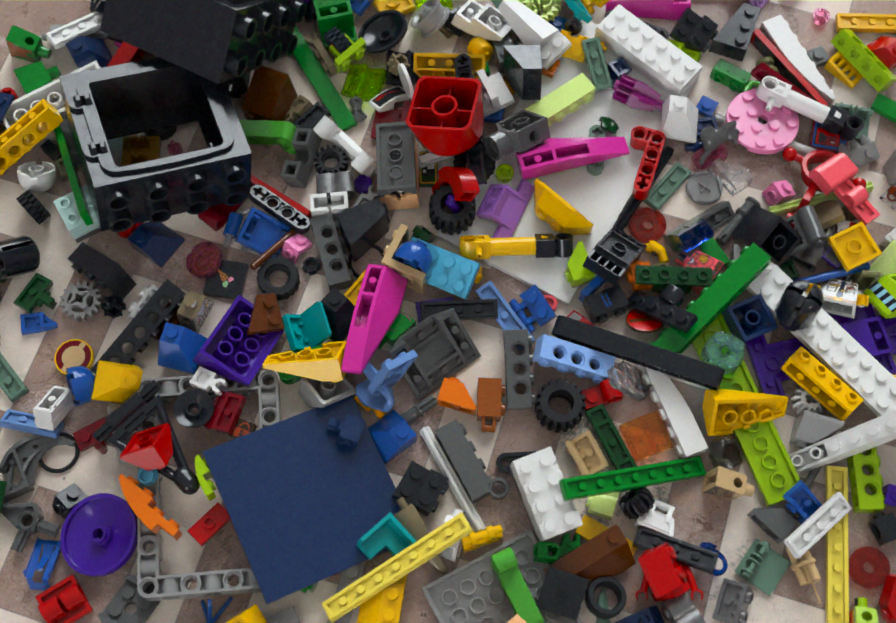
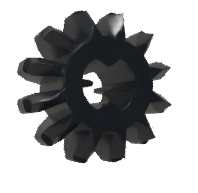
[619,487,655,519]

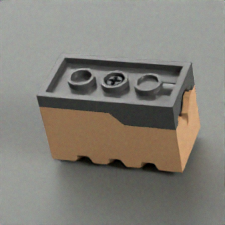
[376,121,420,210]

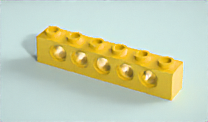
[0,98,64,176]

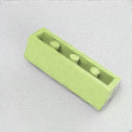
[525,73,596,127]

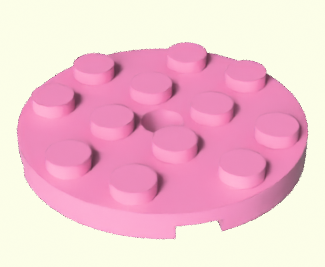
[725,89,799,154]

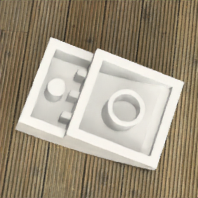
[451,0,512,41]

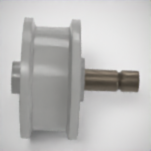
[411,0,453,39]

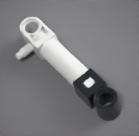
[756,76,864,140]

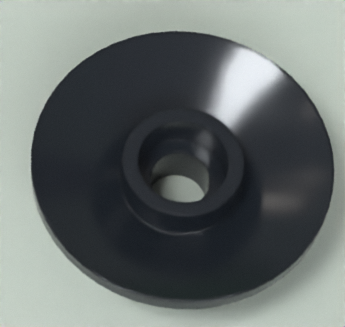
[173,389,214,428]

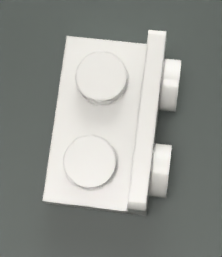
[127,284,169,323]

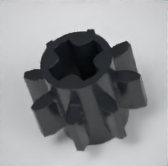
[101,294,126,319]

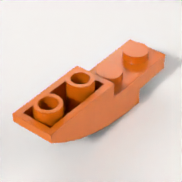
[119,474,182,540]

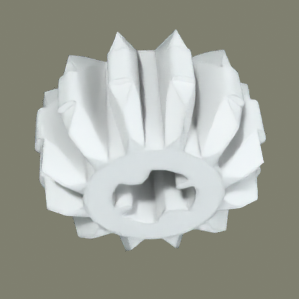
[791,387,824,415]

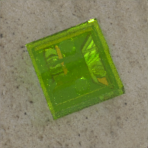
[341,64,386,102]

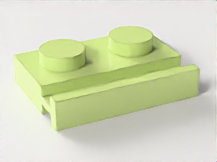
[869,239,896,279]

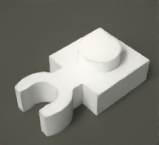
[189,366,228,396]

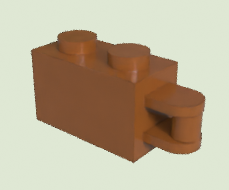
[477,378,505,433]

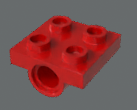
[35,574,94,623]

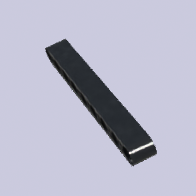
[551,315,725,390]

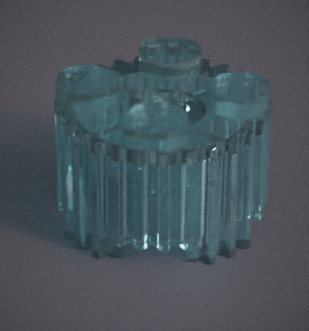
[701,331,745,375]

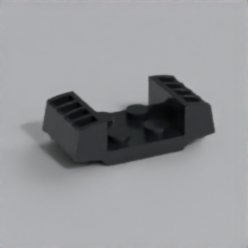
[583,226,647,287]

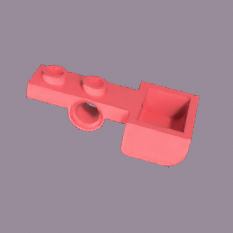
[808,153,880,226]

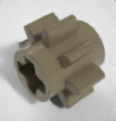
[386,53,410,76]

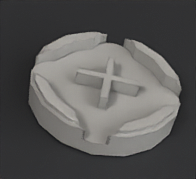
[686,170,723,205]

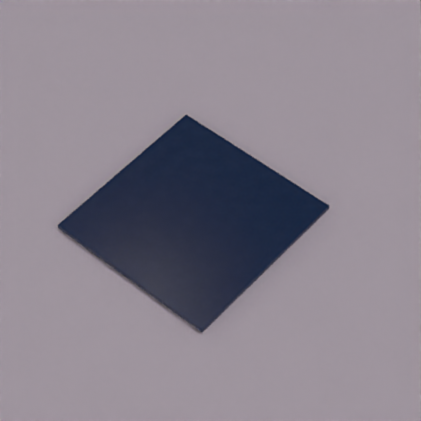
[202,395,401,605]

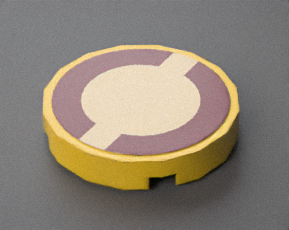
[54,339,94,376]

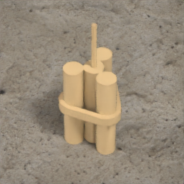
[786,548,821,604]

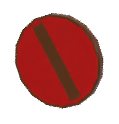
[626,310,664,333]

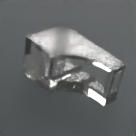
[710,158,754,197]

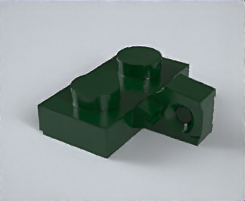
[13,273,57,314]

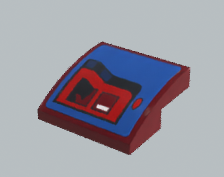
[809,117,848,154]

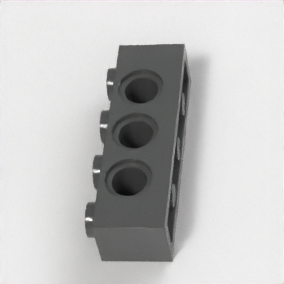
[310,213,354,291]
[503,329,535,411]

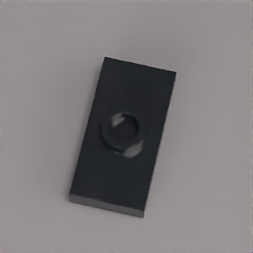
[293,102,331,129]

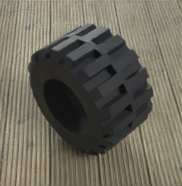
[429,183,476,235]
[534,379,586,433]

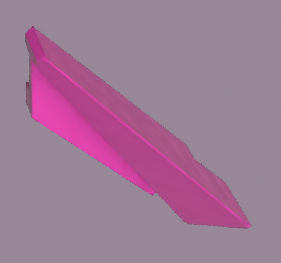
[606,0,691,21]

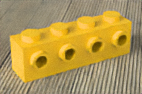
[780,346,863,421]

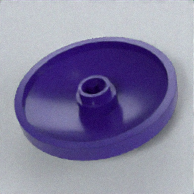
[60,493,138,577]

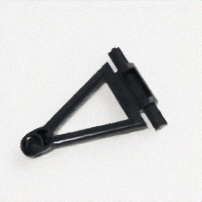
[92,380,200,495]

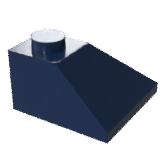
[66,36,113,69]
[128,221,185,268]
[722,294,779,343]

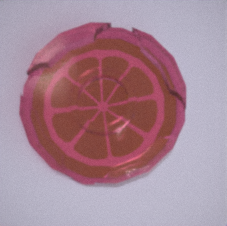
[186,242,223,279]

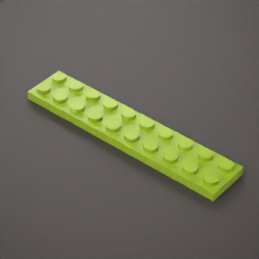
[692,313,800,507]

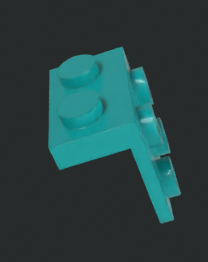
[282,302,332,352]

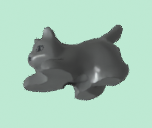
[699,121,740,165]

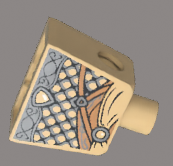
[702,466,754,500]

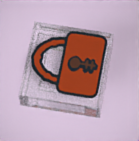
[879,184,896,210]

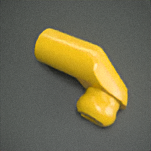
[646,240,669,263]

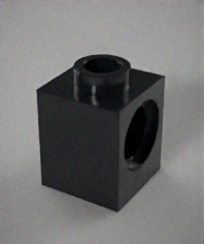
[868,512,896,546]

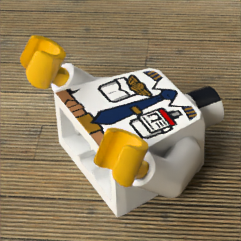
[806,277,869,318]

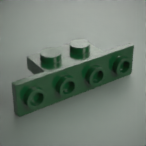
[635,265,713,295]

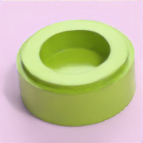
[496,164,514,183]

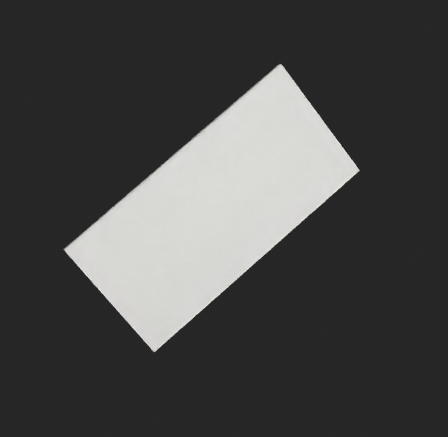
[436,15,700,306]

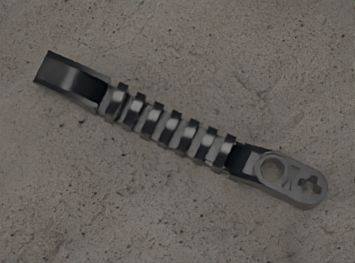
[455,54,487,185]

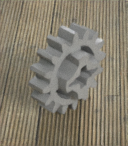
[60,281,104,322]

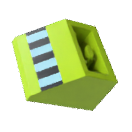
[863,273,896,319]

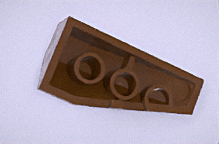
[544,524,635,580]

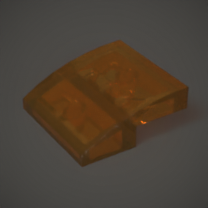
[619,411,674,463]

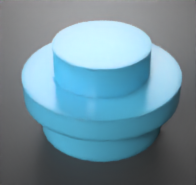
[138,468,158,486]

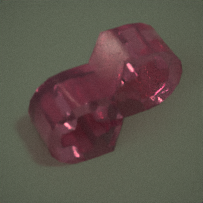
[692,144,728,169]

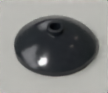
[358,10,408,53]

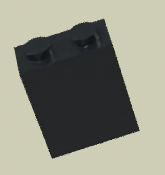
[503,45,542,100]
[337,198,390,262]
[731,205,803,267]

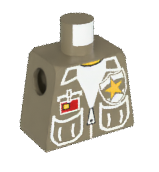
[177,290,214,333]

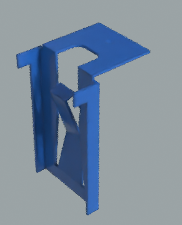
[23,537,61,590]

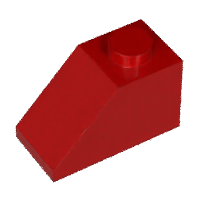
[878,573,896,623]

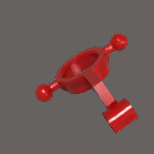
[782,147,867,233]

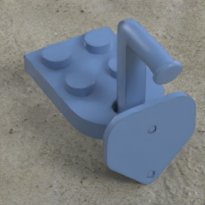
[355,349,418,413]

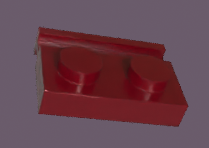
[204,390,247,435]

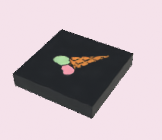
[203,260,249,300]

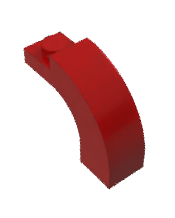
[431,166,480,201]

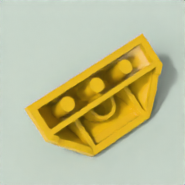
[413,53,486,79]
[534,178,593,235]
[357,574,408,623]

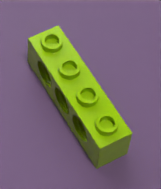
[830,29,896,92]
[847,447,886,513]

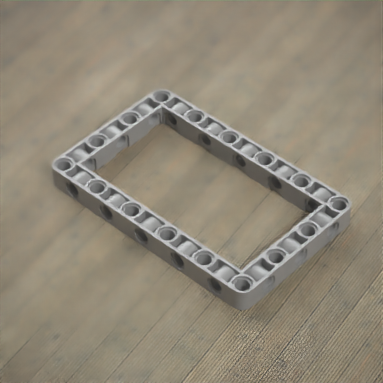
[137,369,281,602]

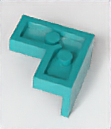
[356,512,416,560]

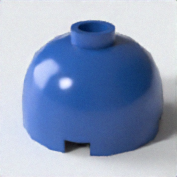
[393,240,432,275]
[65,366,95,406]

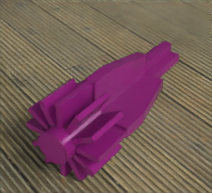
[612,74,665,112]

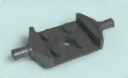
[98,569,162,623]

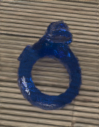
[699,542,728,576]

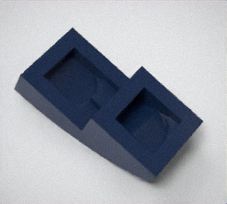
[607,57,632,85]

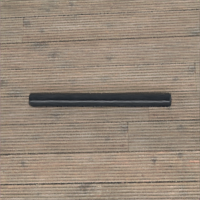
[612,146,674,231]

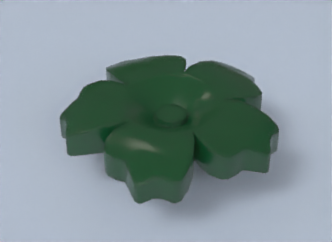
[599,117,619,134]

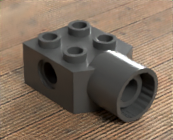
[484,109,551,161]

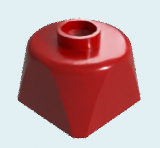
[406,76,484,156]

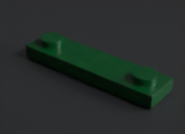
[585,404,637,470]

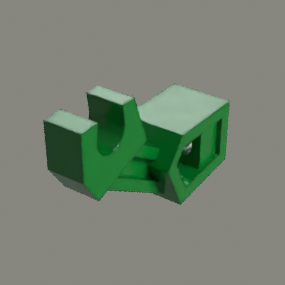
[533,533,581,564]

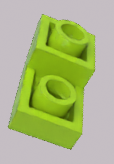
[195,455,216,502]

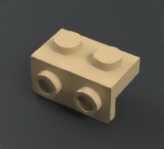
[565,430,610,476]

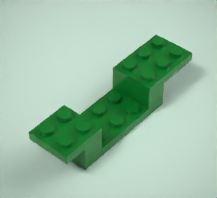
[313,0,358,51]

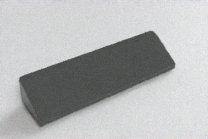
[663,201,735,253]

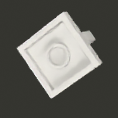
[477,69,515,117]

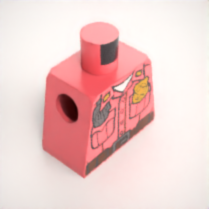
[675,250,724,296]

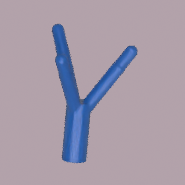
[201,597,233,623]

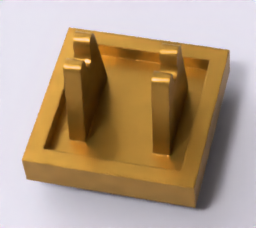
[121,135,161,167]

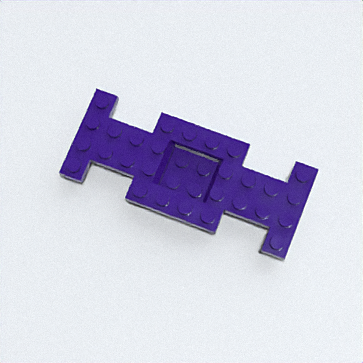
[745,303,896,396]

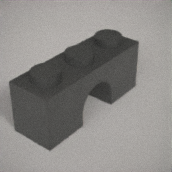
[280,128,322,188]

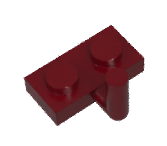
[72,415,113,454]

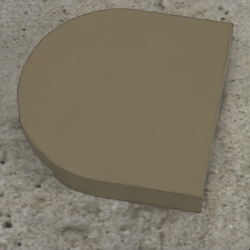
[813,200,846,230]

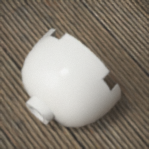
[17,161,56,194]

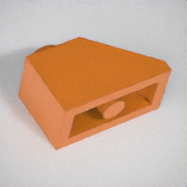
[437,377,476,416]

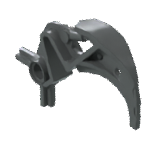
[0,435,76,553]

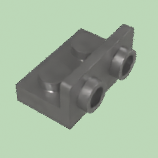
[712,578,754,623]

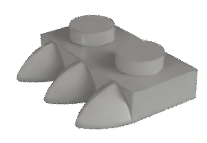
[838,134,880,167]

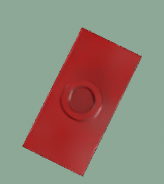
[187,502,231,547]

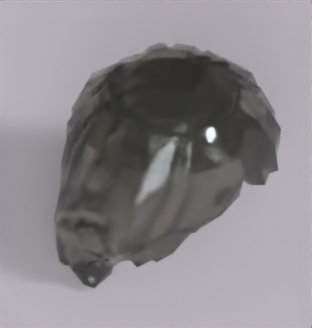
[707,435,743,470]

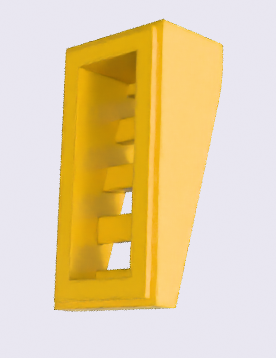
[824,51,863,89]

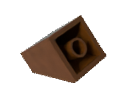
[242,66,298,121]

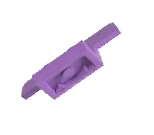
[475,179,534,238]

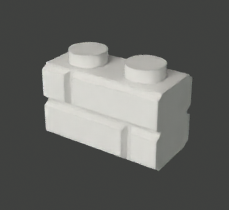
[33,386,74,431]

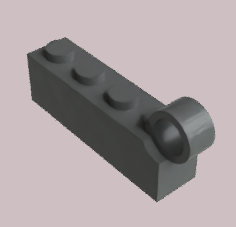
[435,420,509,504]

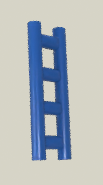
[793,262,870,285]

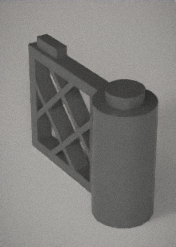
[783,206,828,263]

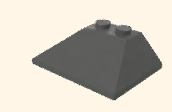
[389,308,481,400]

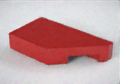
[651,581,691,602]

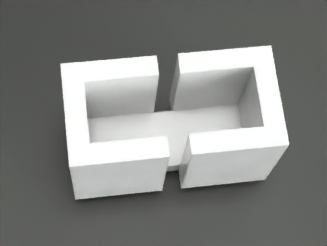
[310,191,349,219]

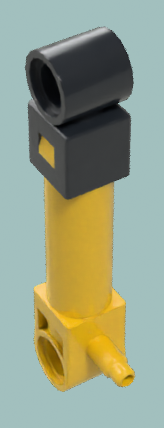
[459,233,573,260]

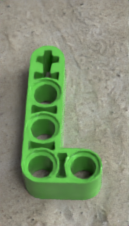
[239,120,297,154]
[490,547,545,623]

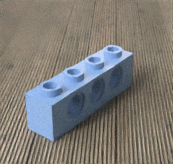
[533,334,615,384]

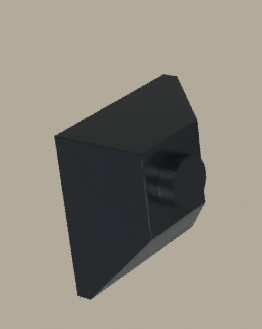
[321,288,355,342]

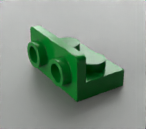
[709,58,751,94]

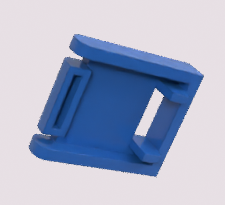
[235,207,291,259]

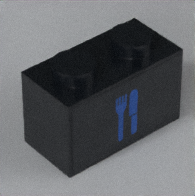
[582,284,629,324]

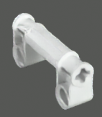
[313,115,377,178]

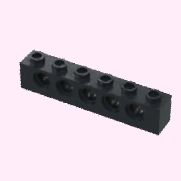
[91,279,186,374]

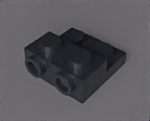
[669,7,719,53]
[392,461,449,517]

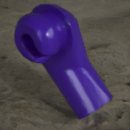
[445,194,460,214]

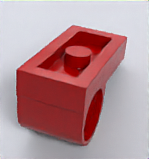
[581,378,623,411]

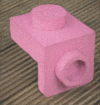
[762,180,796,206]
[281,233,313,264]

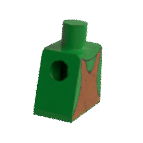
[5,25,52,63]

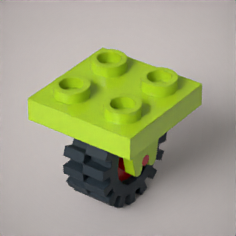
[323,26,366,74]

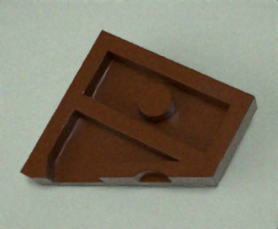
[247,293,284,335]

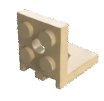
[381,224,427,294]

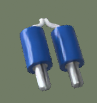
[223,209,256,253]

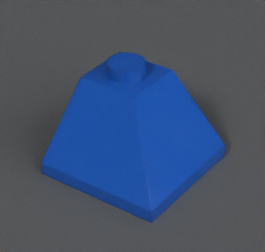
[158,322,207,375]
[368,410,417,464]

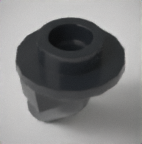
[565,17,582,35]

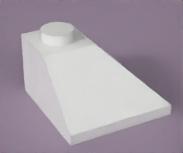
[661,94,698,143]

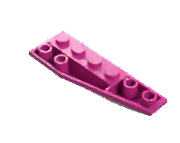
[514,137,630,180]
[341,264,408,374]

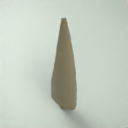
[393,497,449,575]

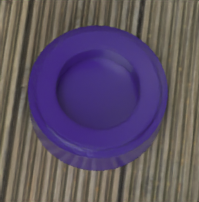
[354,175,373,194]

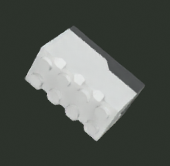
[508,446,583,542]

